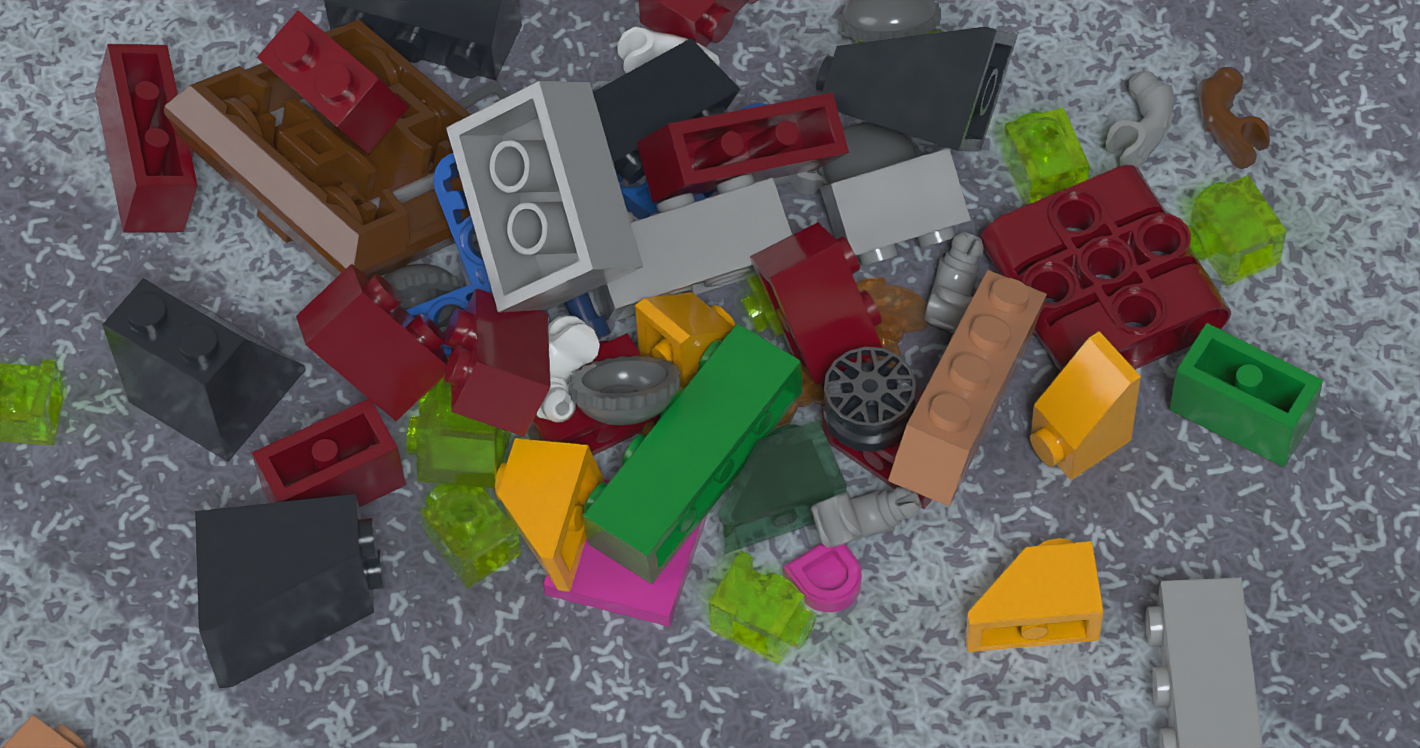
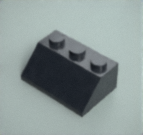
[324,0,522,81]

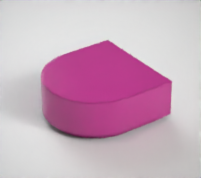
[783,543,862,612]

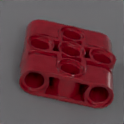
[980,165,1232,372]

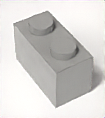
[820,148,971,266]

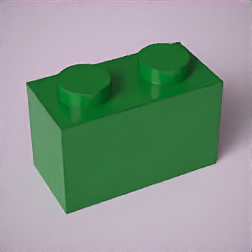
[1170,323,1323,468]

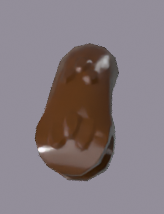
[1198,67,1270,169]

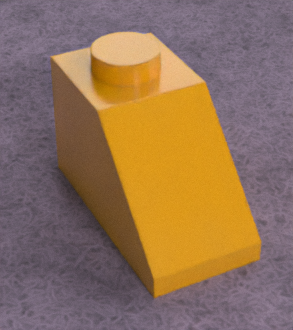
[635,292,736,388]
[1030,331,1141,480]
[495,438,604,592]
[966,538,1103,652]

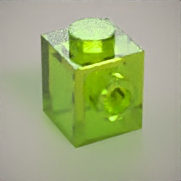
[1003,107,1090,206]
[1188,175,1287,286]

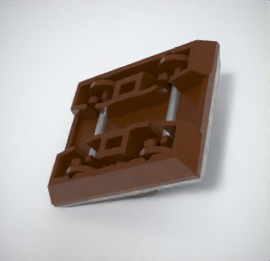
[164,19,476,279]

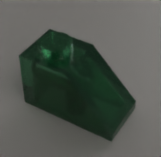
[719,420,847,554]

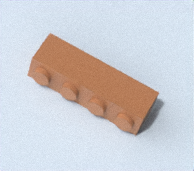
[888,270,1047,507]

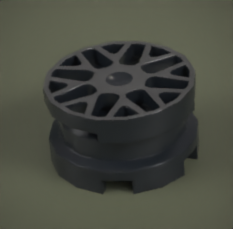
[824,347,916,452]

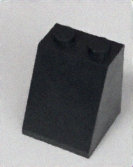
[816,26,1018,151]
[102,278,306,462]
[195,494,385,688]

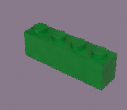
[583,323,803,584]

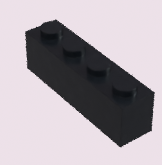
[593,38,741,185]

